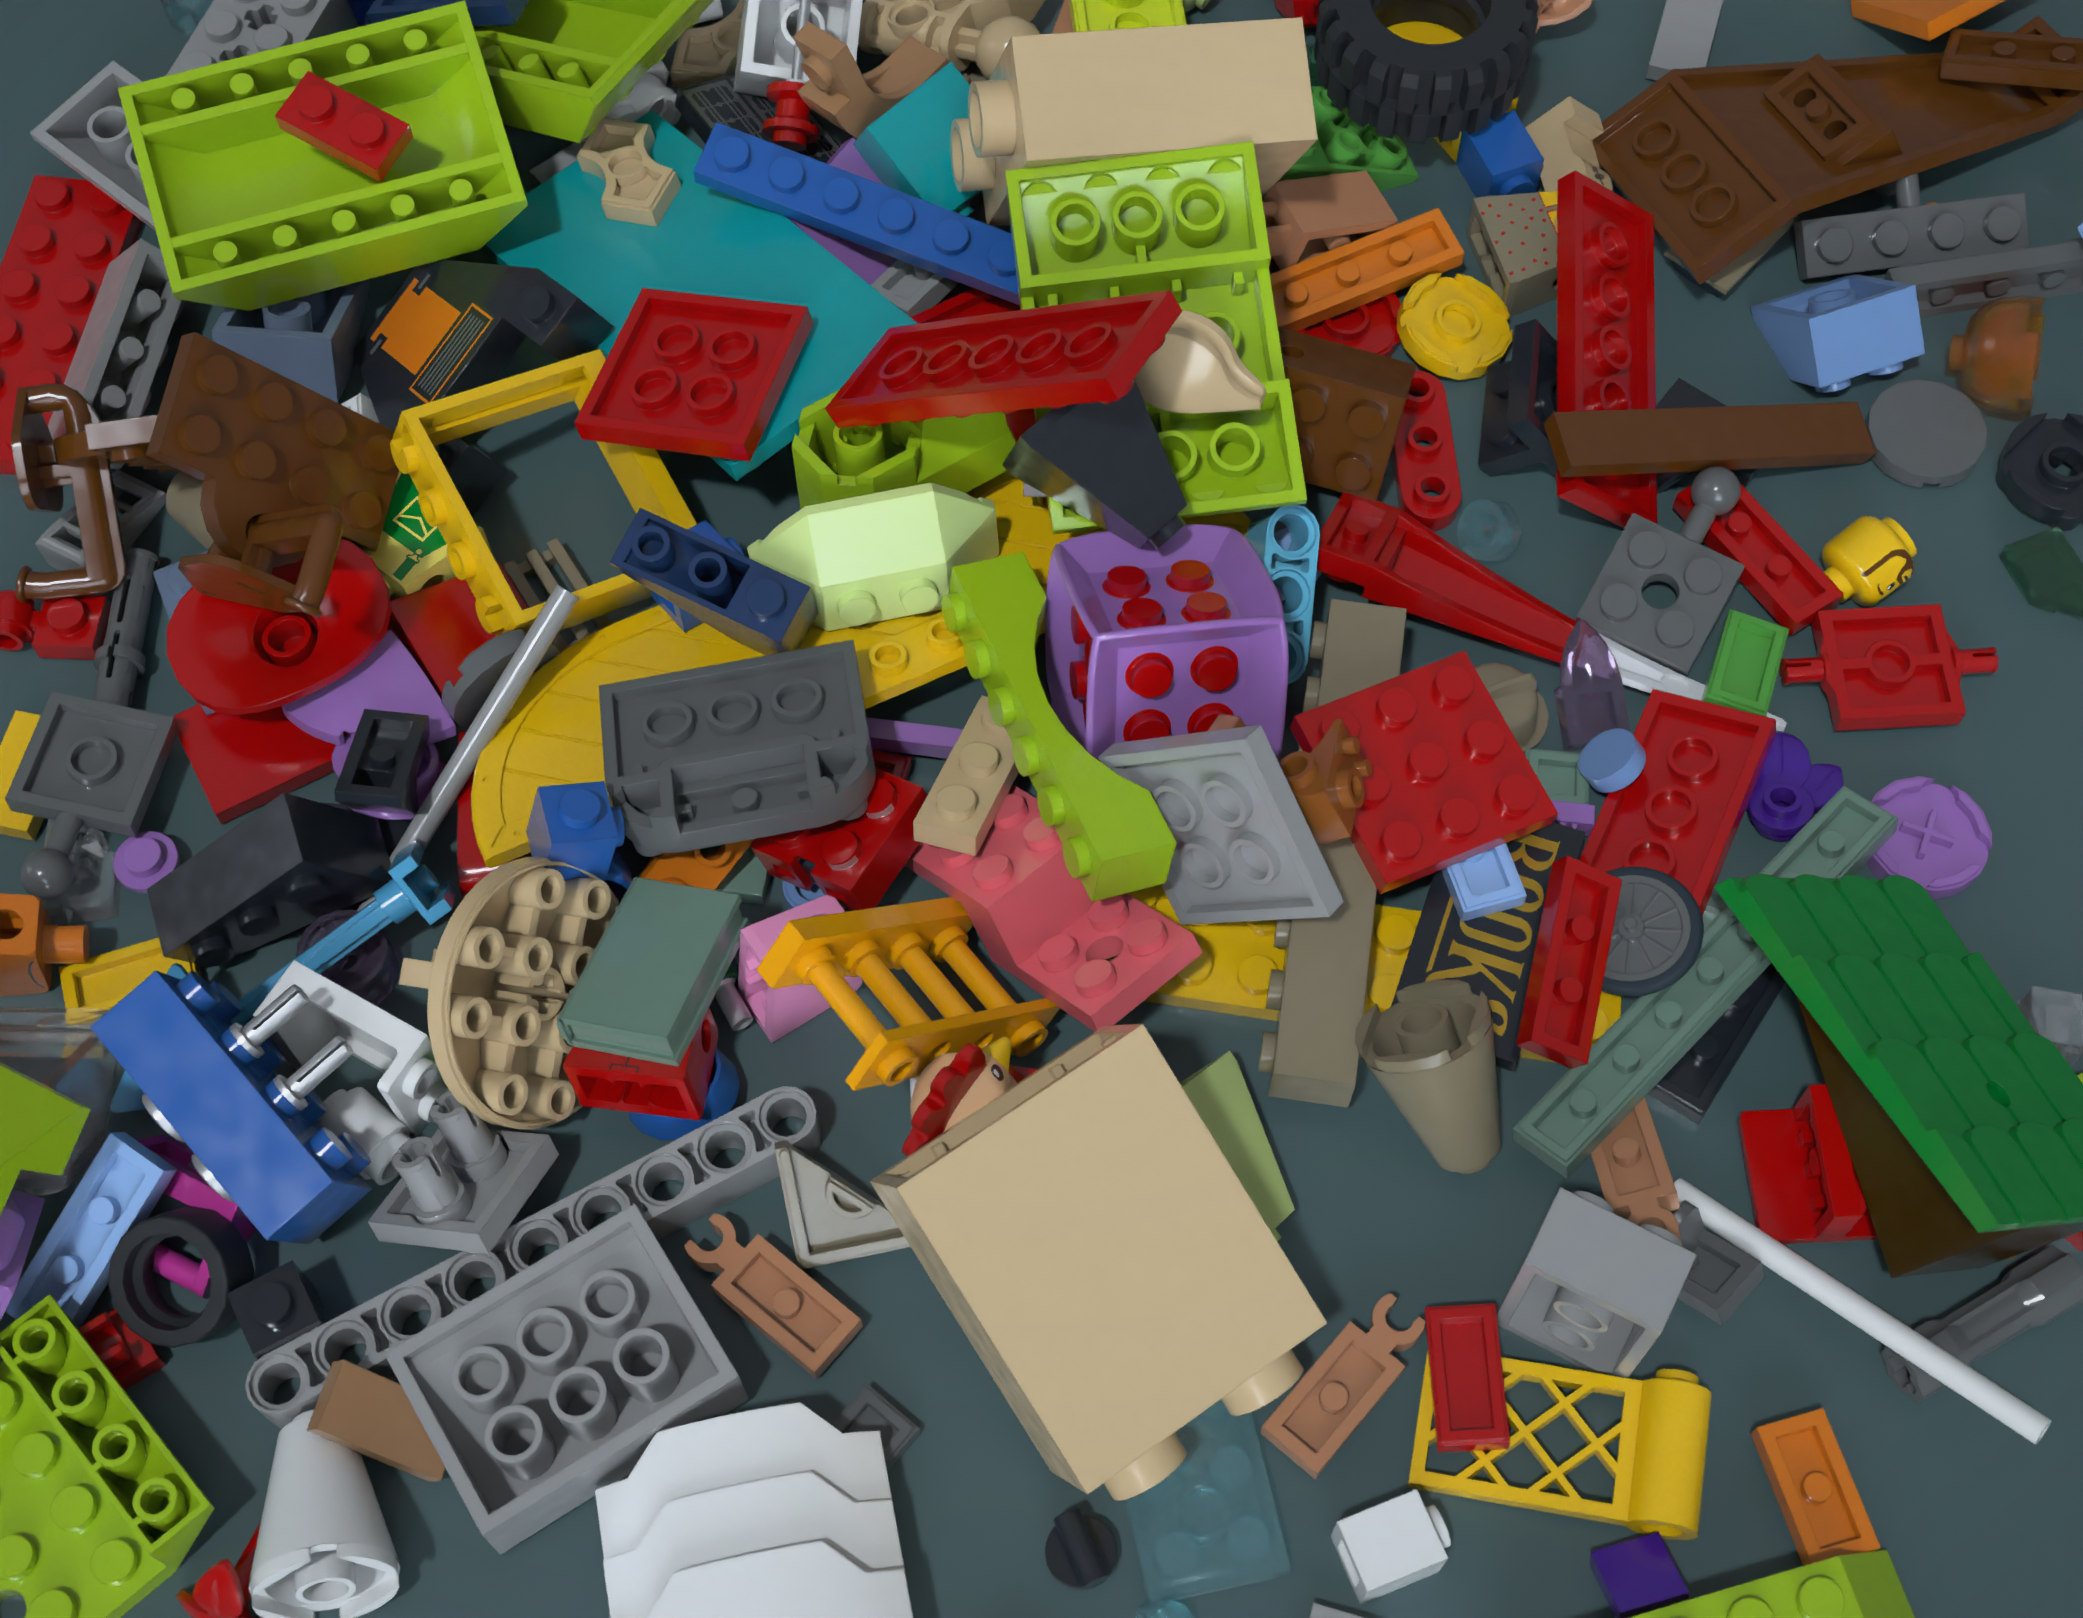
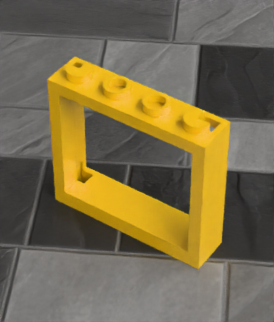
[390,349,697,637]

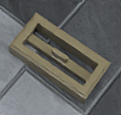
[503,538,612,652]

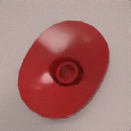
[167,539,392,715]

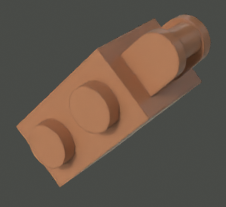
[1263,170,1398,270]

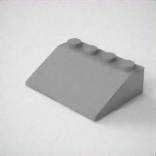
[384,1204,749,1555]

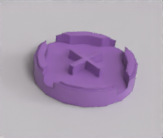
[1866,776,1992,900]

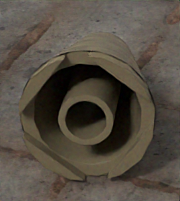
[1355,980,1501,1174]

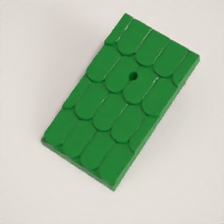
[1714,873,2083,1279]

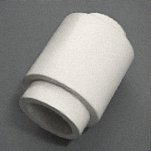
[318,1087,411,1185]

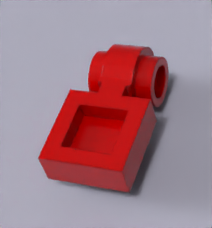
[0,590,111,660]

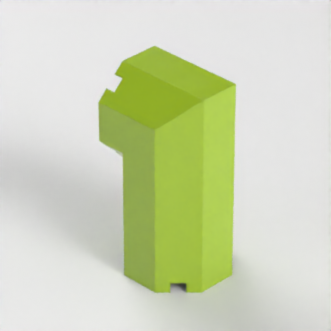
[792,389,1016,509]

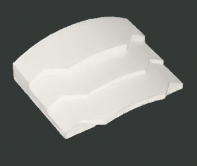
[595,1402,914,1618]

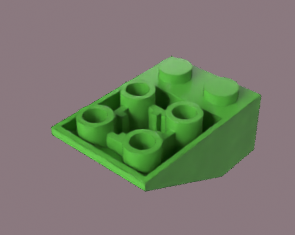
[1262,86,1419,202]

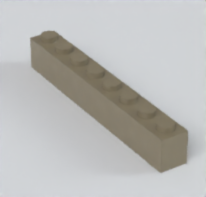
[1258,599,1407,1108]

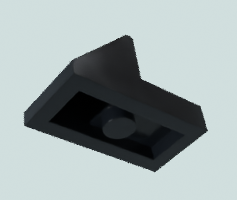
[334,709,430,815]

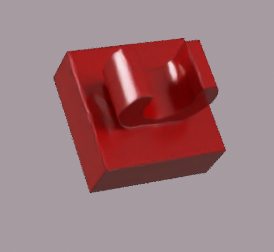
[78,1309,166,1390]

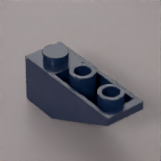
[610,508,819,655]

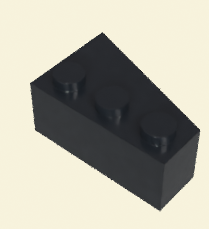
[147,792,393,968]

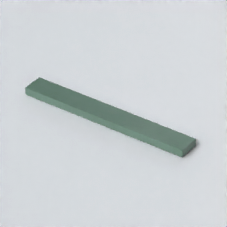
[1513,786,1898,1179]

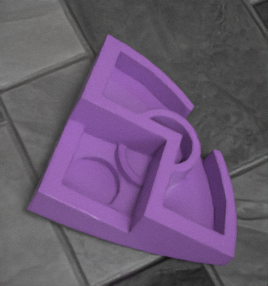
[282,630,457,746]

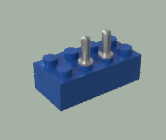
[90,970,372,1245]

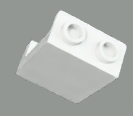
[253,960,449,1136]

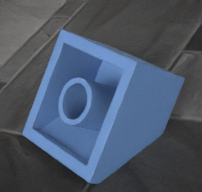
[1751,274,1925,393]

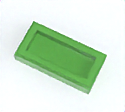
[1701,609,1789,717]

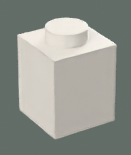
[1331,1489,1451,1605]

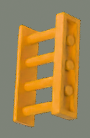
[756,897,1060,1091]

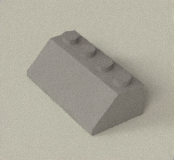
[30,61,156,231]

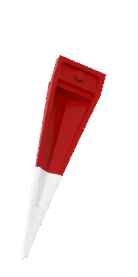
[1317,492,1787,732]

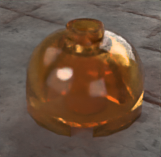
[1949,296,2046,415]

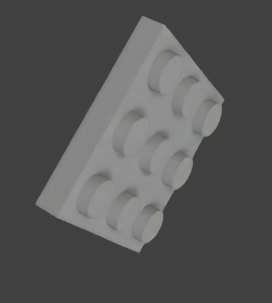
[1098,725,1344,925]

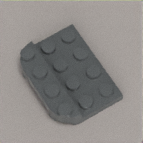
[599,640,876,856]

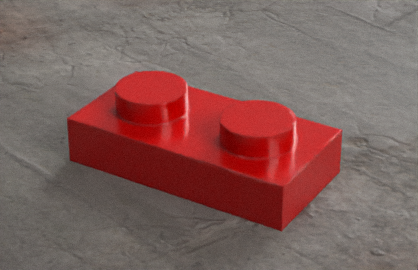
[275,71,413,182]

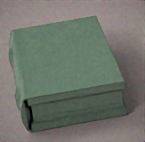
[557,877,750,1067]

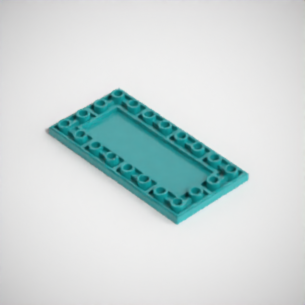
[481,110,918,481]

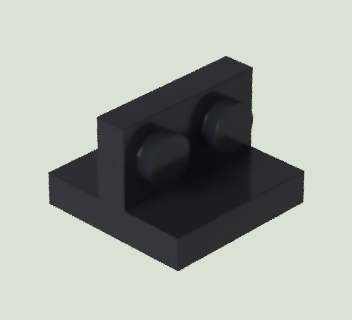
[1478,319,1557,477]

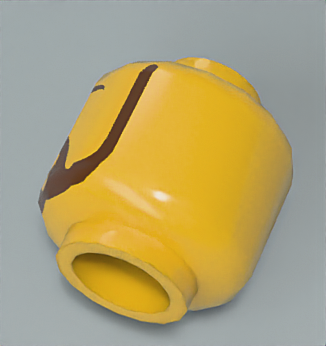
[1821,516,1917,607]

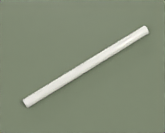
[1674,1178,2052,1445]

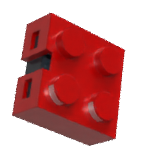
[751,768,927,911]

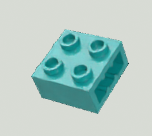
[853,62,982,217]

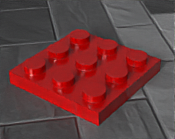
[574,288,813,462]
[1290,650,1559,894]

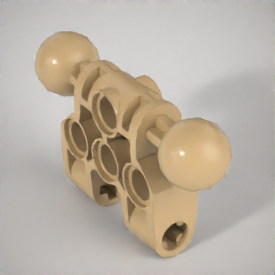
[858,0,1045,80]

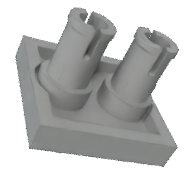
[368,1091,559,1254]

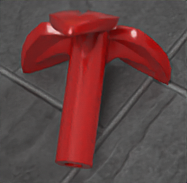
[175,1521,261,1618]

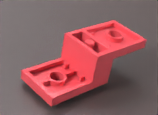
[904,784,1202,1032]

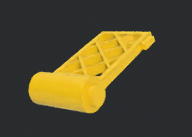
[1408,1350,1712,1541]

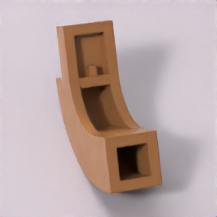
[793,21,949,139]

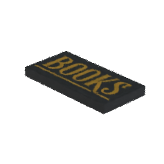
[1391,822,1586,1071]

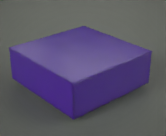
[1590,1532,1689,1618]

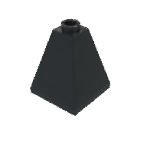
[1002,379,1187,549]

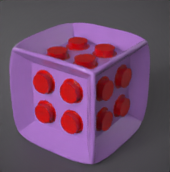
[1045,524,1289,762]

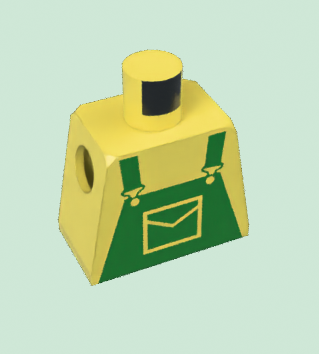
[366,471,494,600]

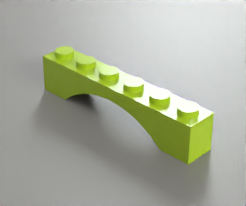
[942,552,1177,902]

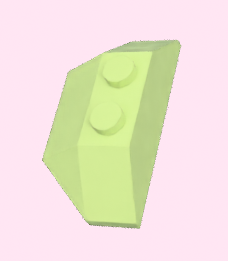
[747,483,1000,631]

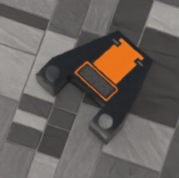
[353,260,613,517]

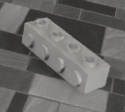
[48,239,185,470]

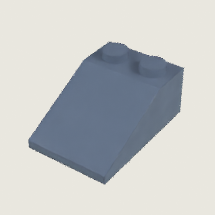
[211,278,372,403]

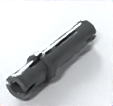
[92,548,161,708]

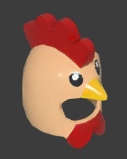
[902,1037,1026,1156]

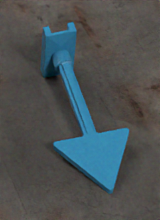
[110,838,457,1113]

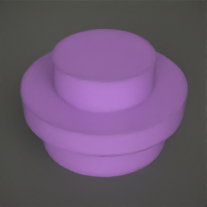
[113,831,180,894]

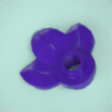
[1746,731,1844,841]

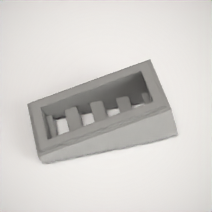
[35,469,166,570]

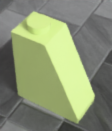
[1179,1051,1295,1242]

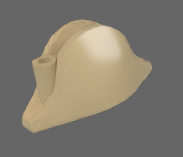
[1134,310,1266,414]

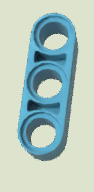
[1246,505,1320,684]

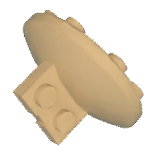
[399,856,620,1130]

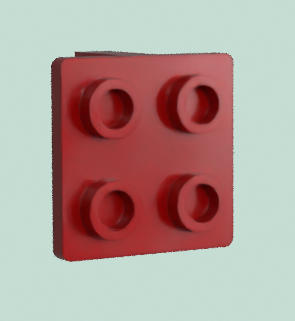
[1737,1084,1878,1244]

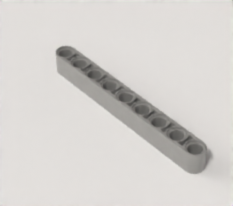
[245,1086,822,1429]

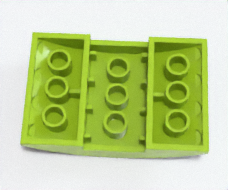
[1005,141,1307,534]

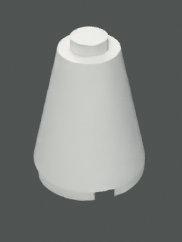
[248,1410,400,1618]

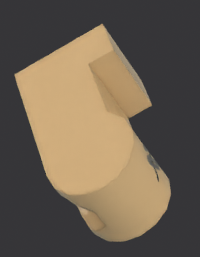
[1525,96,1612,192]

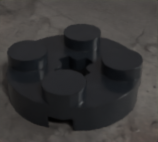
[1995,413,2083,531]

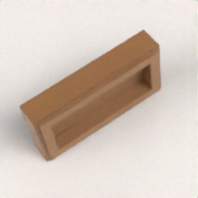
[306,1360,445,1482]

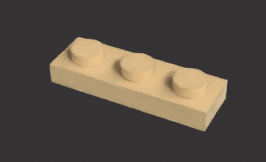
[913,695,1019,856]

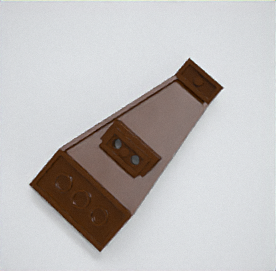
[1592,16,2083,285]

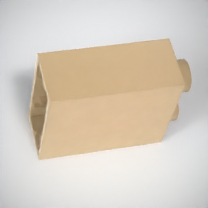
[950,17,1318,226]
[870,1024,1327,1501]

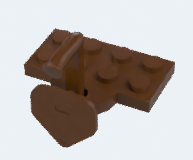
[146,332,399,618]
[11,383,180,602]

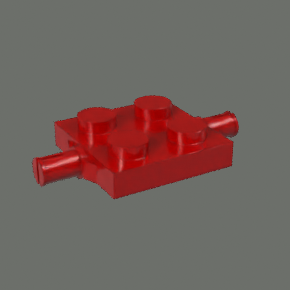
[1780,604,1999,731]

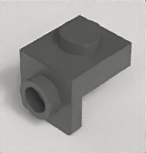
[1673,1201,1765,1326]

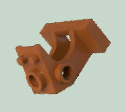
[1208,714,1372,845]

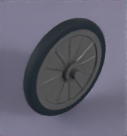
[1601,867,1704,997]

